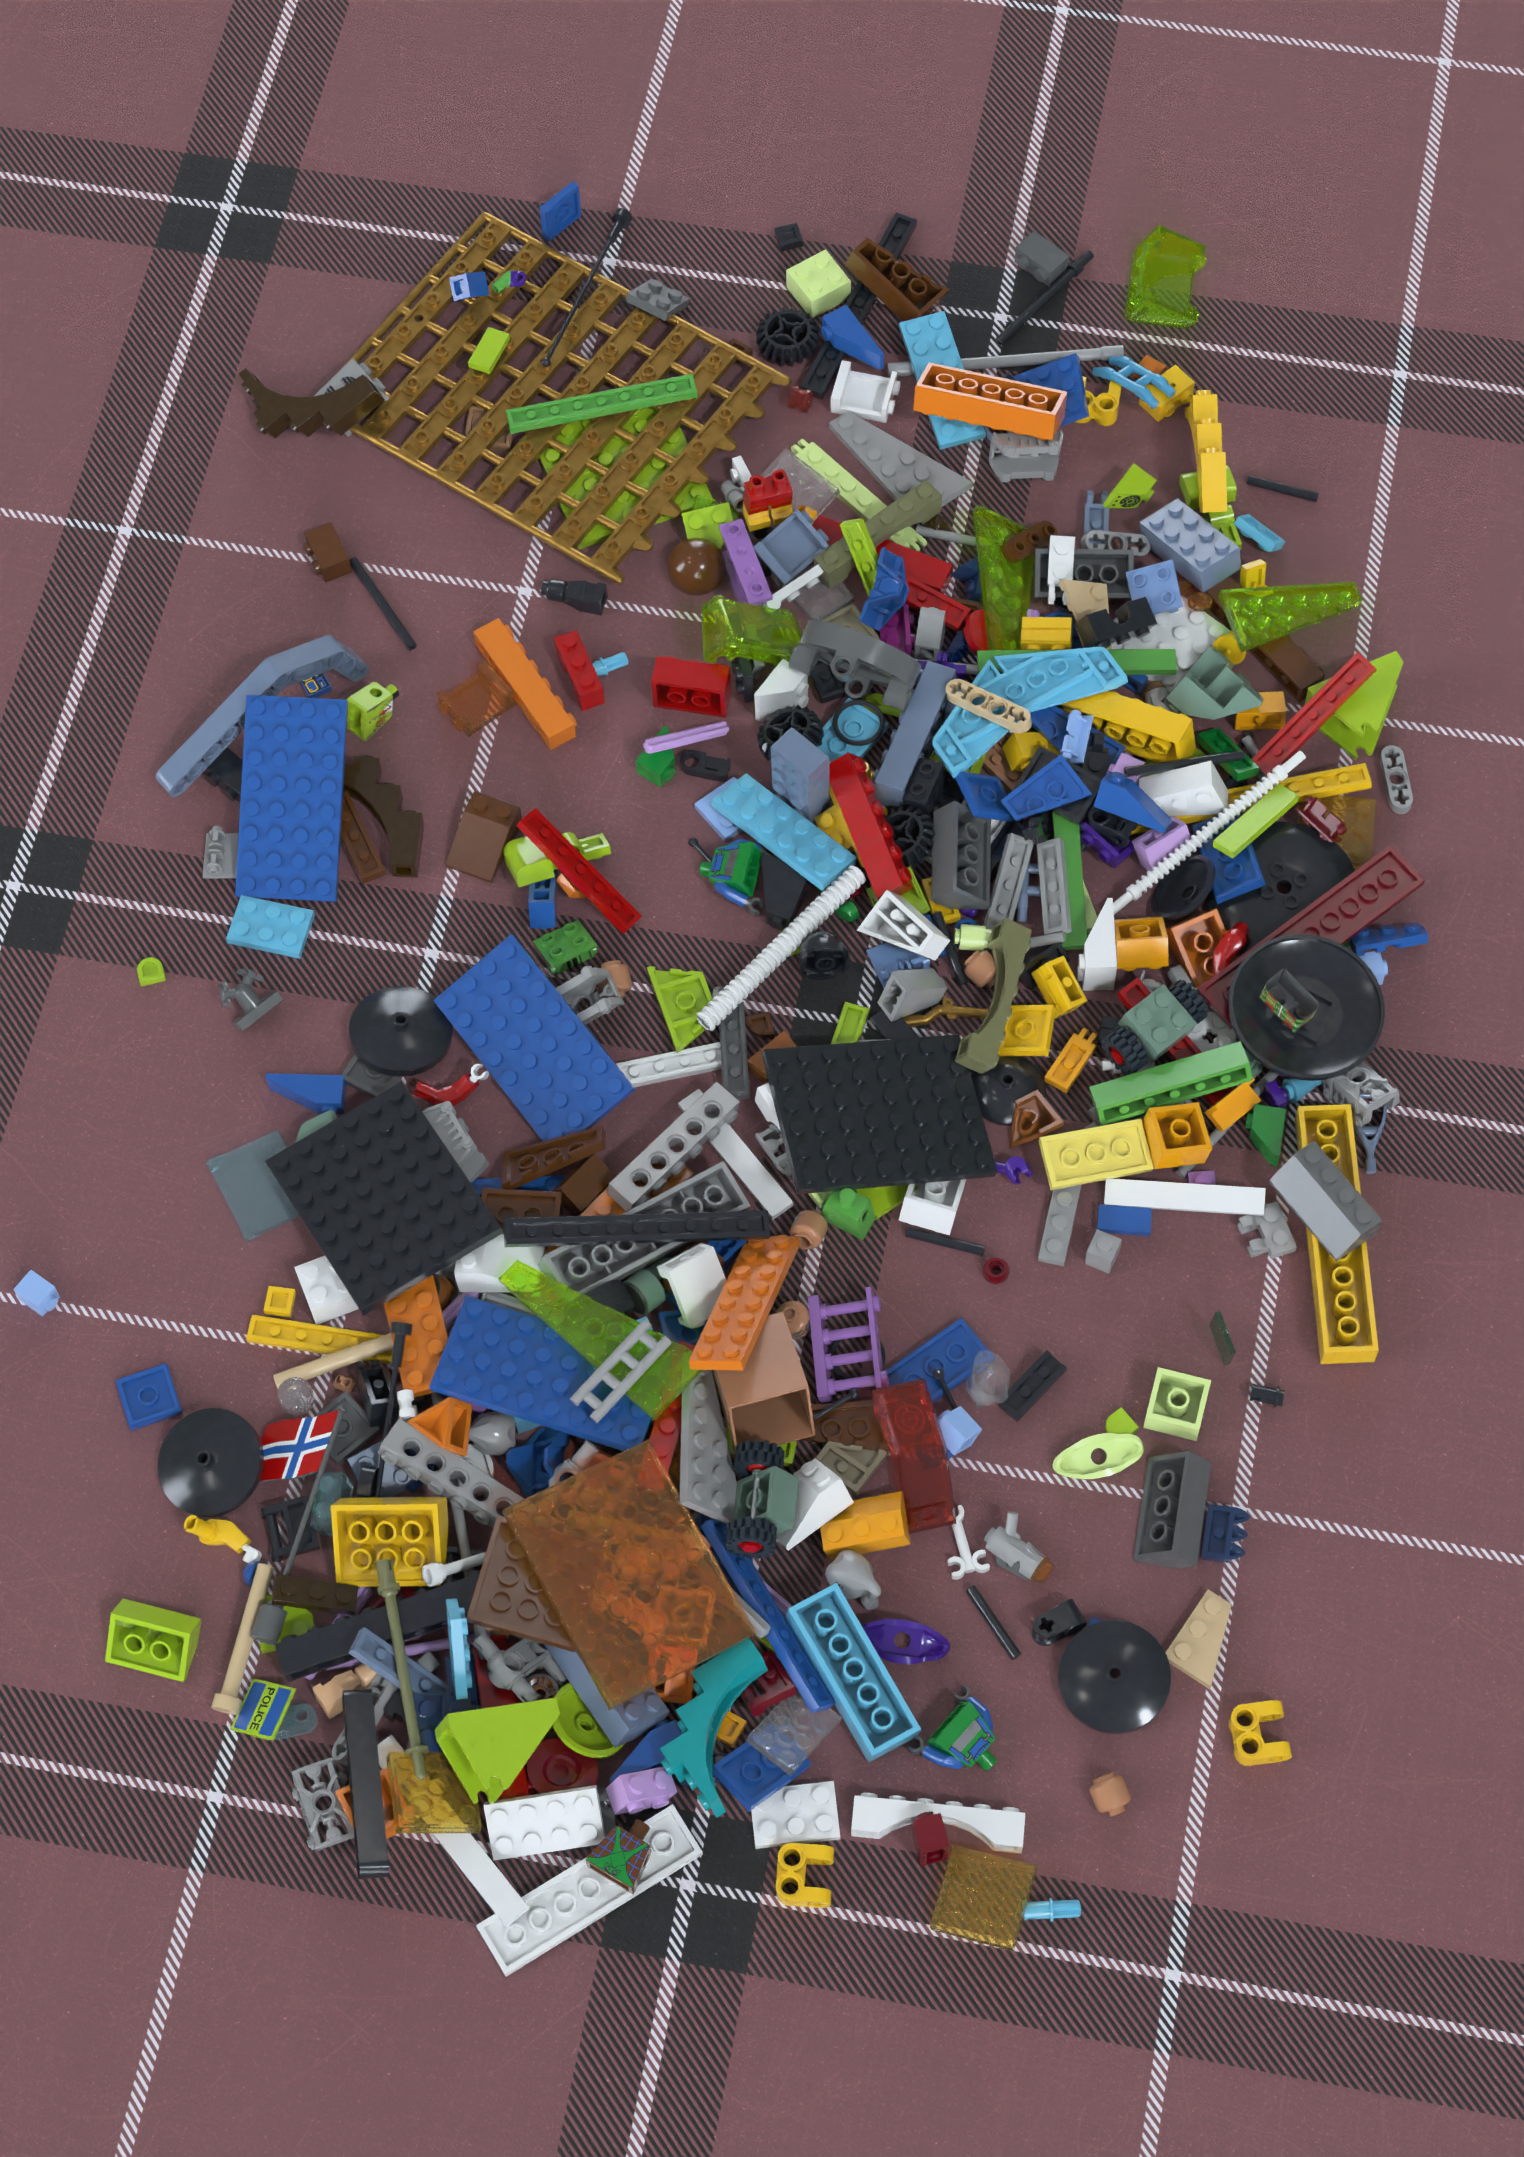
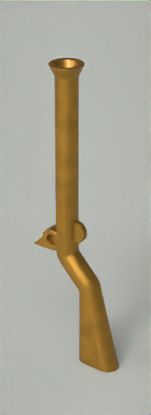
[903,995,989,1027]

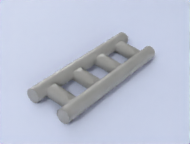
[570,1319,672,1423]

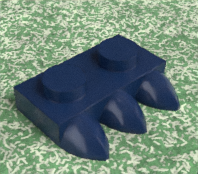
[1201,1504,1250,1563]

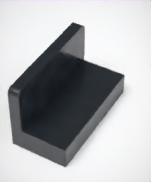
[1020,943,1070,990]

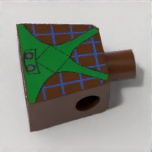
[586,1819,652,1895]

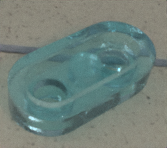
[274,1704,318,1740]

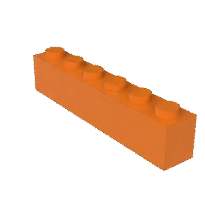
[473,618,577,751]

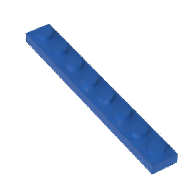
[701,1519,836,1713]

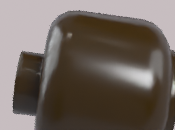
[922,514,949,531]

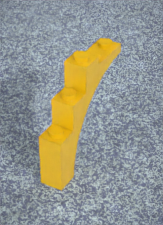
[1184,390,1227,513]

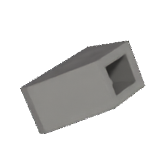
[915,607,945,661]

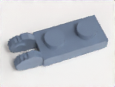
[1084,490,1109,547]

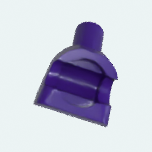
[995,1156,1034,1185]

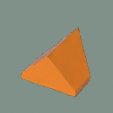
[406,1397,472,1457]

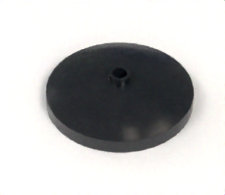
[349,986,453,1077]
[158,1408,264,1517]
[1058,1620,1171,1734]

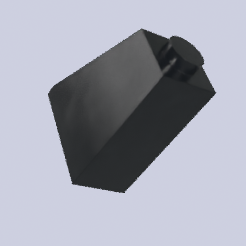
[762,854,811,930]

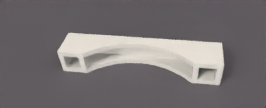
[851,1793,1025,1854]

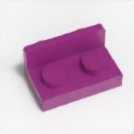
[880,604,916,656]

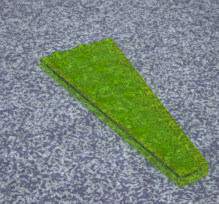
[973,505,1034,650]
[498,1260,703,1420]

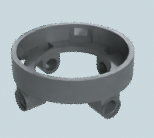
[789,619,921,711]

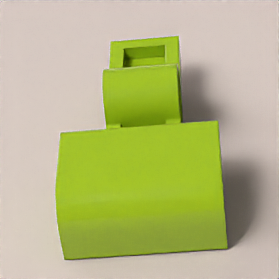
[1179,465,1242,550]
[503,832,611,887]

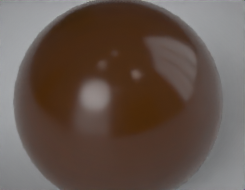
[668,538,726,596]

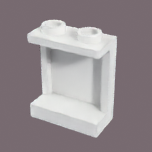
[831,360,901,423]
[657,1243,726,1328]

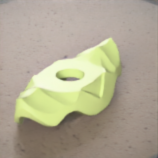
[1052,1433,1144,1479]

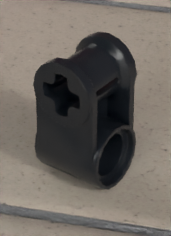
[1088,807,1138,848]
[1032,1599,1087,1646]

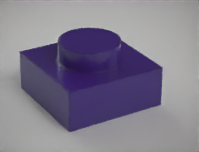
[1263,1080,1288,1109]

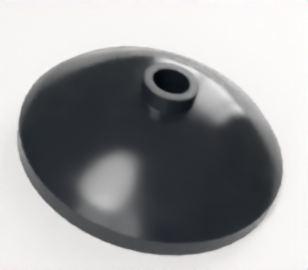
[1151,855,1216,920]
[971,1056,1046,1126]

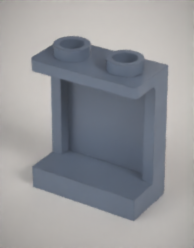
[753,509,830,586]

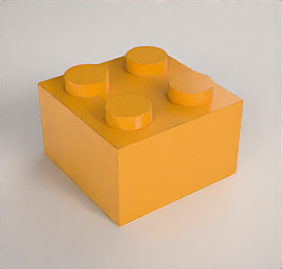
[1114,917,1169,971]
[1142,1102,1213,1169]

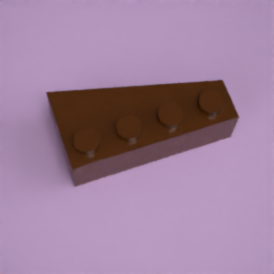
[845,238,950,322]

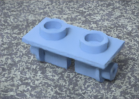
[1060,710,1093,763]

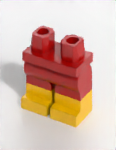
[743,469,793,532]

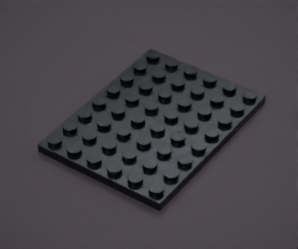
[762,1034,998,1194]
[265,1081,503,1316]

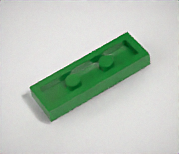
[1197,728,1259,781]

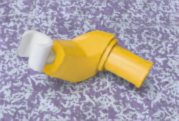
[184,1515,262,1563]

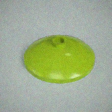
[553,1683,624,1758]

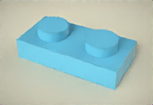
[1234,514,1286,552]

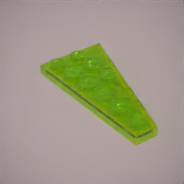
[1218,581,1362,653]

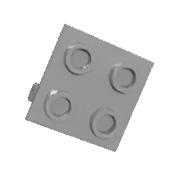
[203,826,239,879]

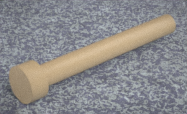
[273,1333,393,1390]
[211,1563,274,1715]

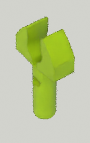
[863,693,902,717]

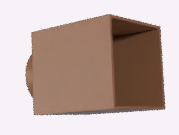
[712,1312,816,1450]

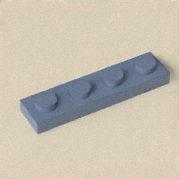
[348,1627,453,1695]

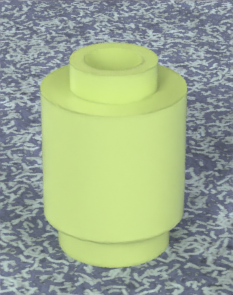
[954,924,992,951]

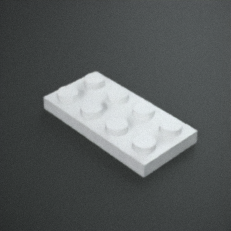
[483,1785,606,1861]

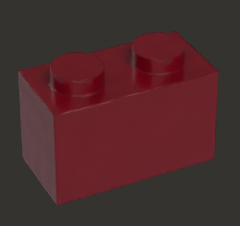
[912,1811,950,1867]

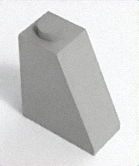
[877,968,948,1022]

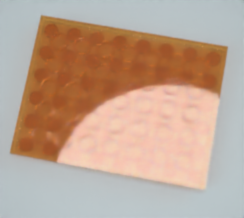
[502,1439,756,1710]

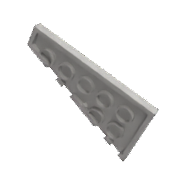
[829,411,973,507]
[680,1351,737,1525]

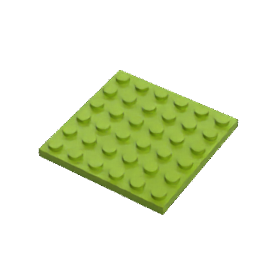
[539,407,714,550]

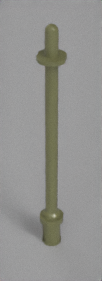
[375,1559,429,1780]

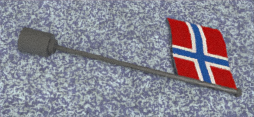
[250,1405,347,1645]

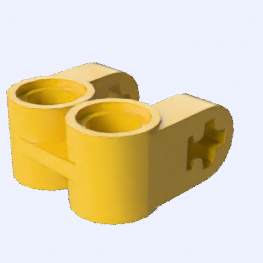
[1075,376,1121,426]
[1229,1700,1292,1766]
[776,1843,834,1908]

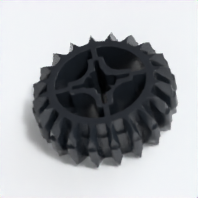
[756,306,819,367]
[757,705,824,761]
[883,806,935,870]

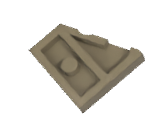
[816,1441,887,1496]

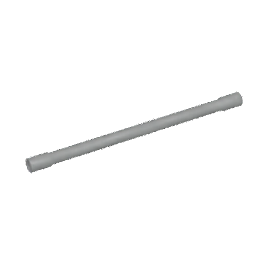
[887,345,1124,377]

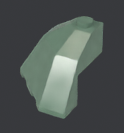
[1166,644,1264,720]

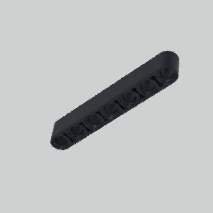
[342,1688,389,1879]

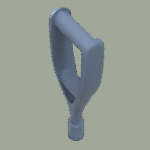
[1353,1092,1387,1174]

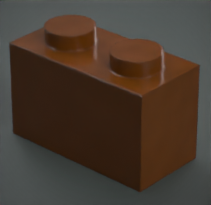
[303,522,352,583]
[551,1154,616,1215]

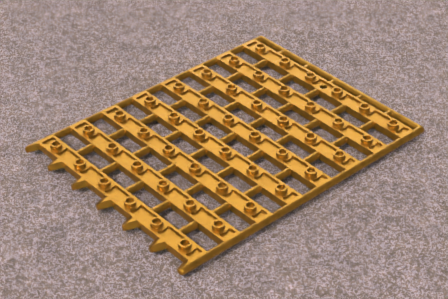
[334,212,791,584]

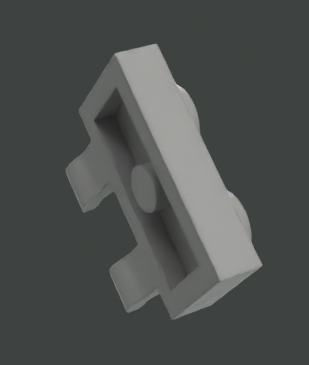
[1237,1201,1297,1259]

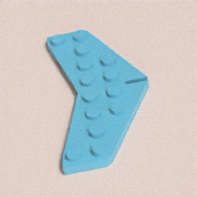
[932,647,1128,778]

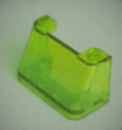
[1125,224,1206,329]
[702,596,802,669]

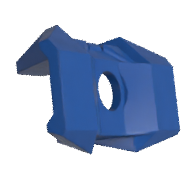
[858,547,909,631]
[506,1428,569,1508]

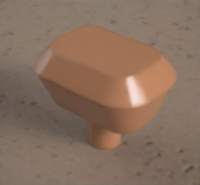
[333,1374,355,1393]

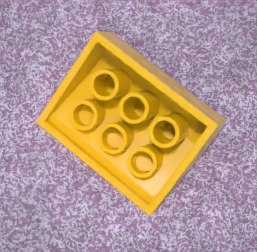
[331,1497,449,1587]

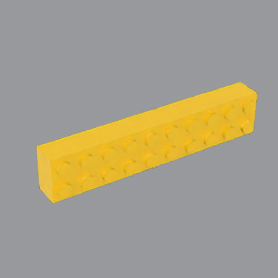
[1295,1104,1379,1364]

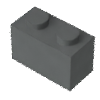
[1015,231,1069,287]

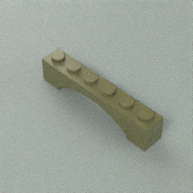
[814,480,942,590]
[955,918,1032,1074]

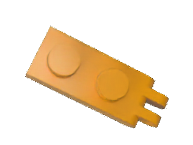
[1044,1027,1098,1094]

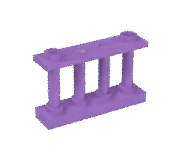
[719,519,774,632]
[808,1287,889,1404]

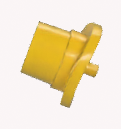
[1213,630,1246,665]

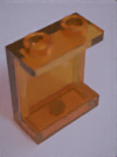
[437,660,516,737]

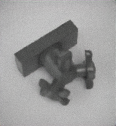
[218,968,283,1031]

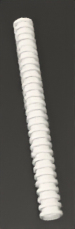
[696,865,866,1031]

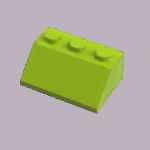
[105,1598,201,1682]

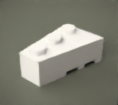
[1139,761,1228,816]
[857,890,950,960]

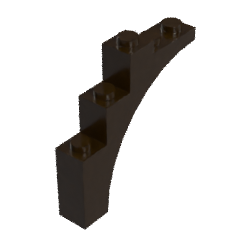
[239,368,385,438]
[343,755,424,878]

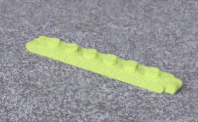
[791,439,927,552]

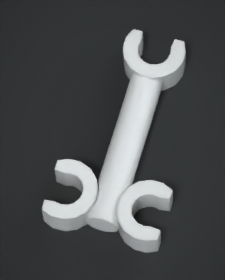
[943,1505,990,1580]

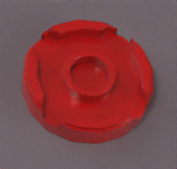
[963,609,1003,654]

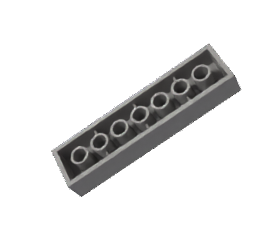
[538,1161,751,1309]

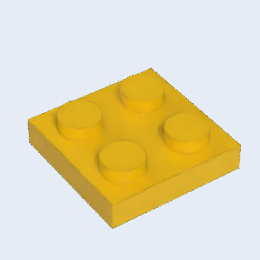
[998,1005,1056,1056]

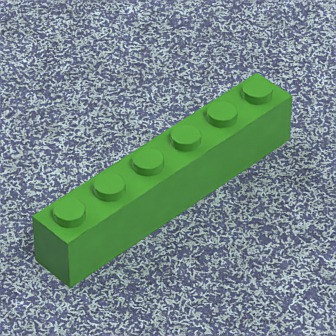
[1089,1041,1253,1126]

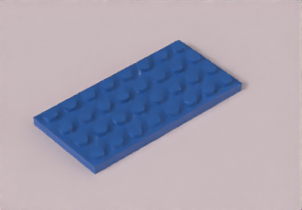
[235,695,348,902]
[433,934,636,1141]
[430,1295,672,1456]

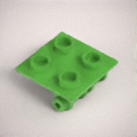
[533,920,598,974]

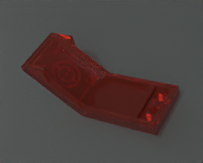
[872,1378,957,1534]

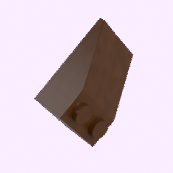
[445,791,522,883]

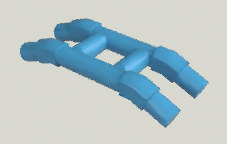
[1092,356,1176,409]

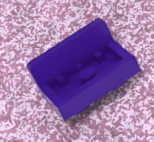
[1080,820,1135,868]

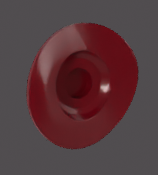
[527,1738,598,1794]

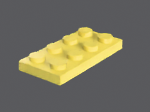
[1038,1119,1154,1190]

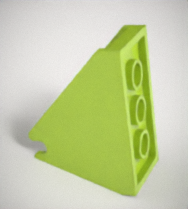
[1305,651,1404,760]
[434,1698,560,1804]

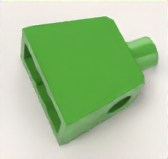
[820,1188,876,1240]

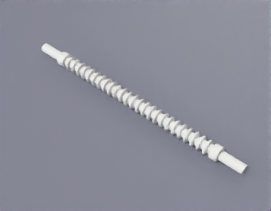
[1113,751,1306,915]

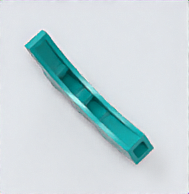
[660,1637,768,1818]

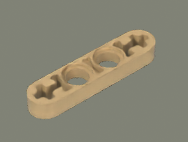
[946,679,1032,733]

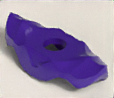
[861,1619,950,1664]

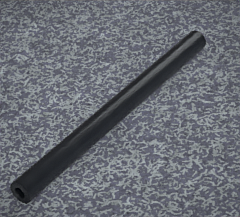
[350,557,417,651]
[1124,750,1245,777]

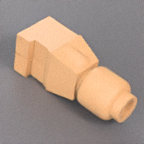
[312,1663,377,1719]

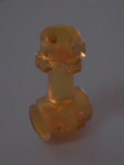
[1178,580,1212,611]

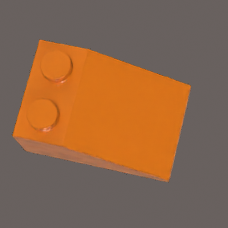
[1166,909,1237,988]

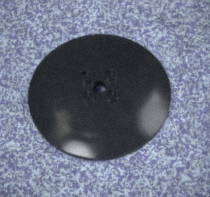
[1206,821,1355,954]
[1228,934,1385,1081]

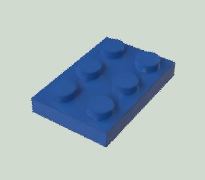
[713,1722,811,1812]

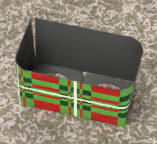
[1260,968,1318,1032]

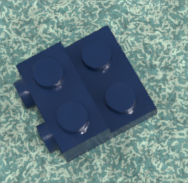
[409,1694,476,1752]

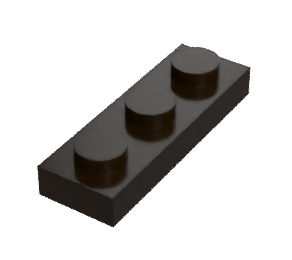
[271,1574,358,1616]

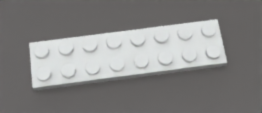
[476,1804,703,1977]

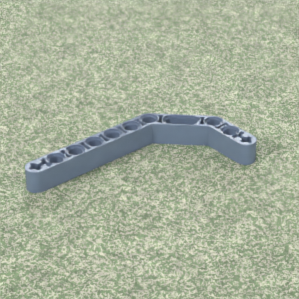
[155,635,369,797]

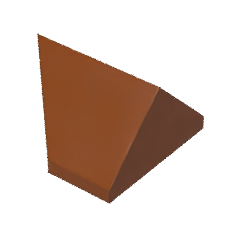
[1009,1089,1064,1149]

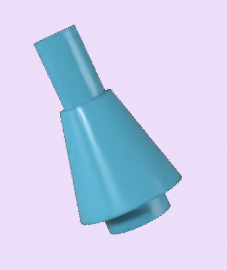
[1282,1078,1322,1104]

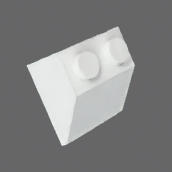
[754,659,809,722]

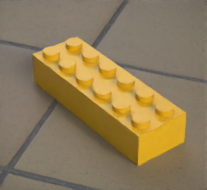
[1055,691,1196,762]

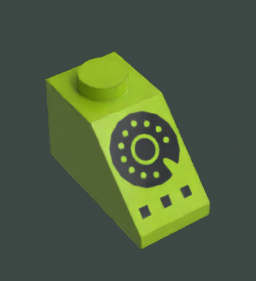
[1103,463,1157,508]

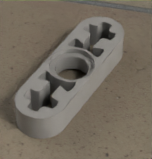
[1081,530,1151,558]
[1380,745,1413,814]

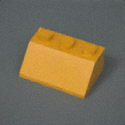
[820,1491,911,1560]

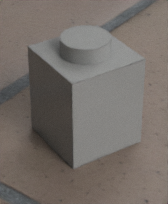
[1085,1229,1122,1274]

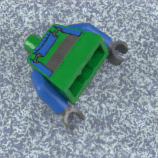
[700,839,776,917]
[908,1685,997,1771]

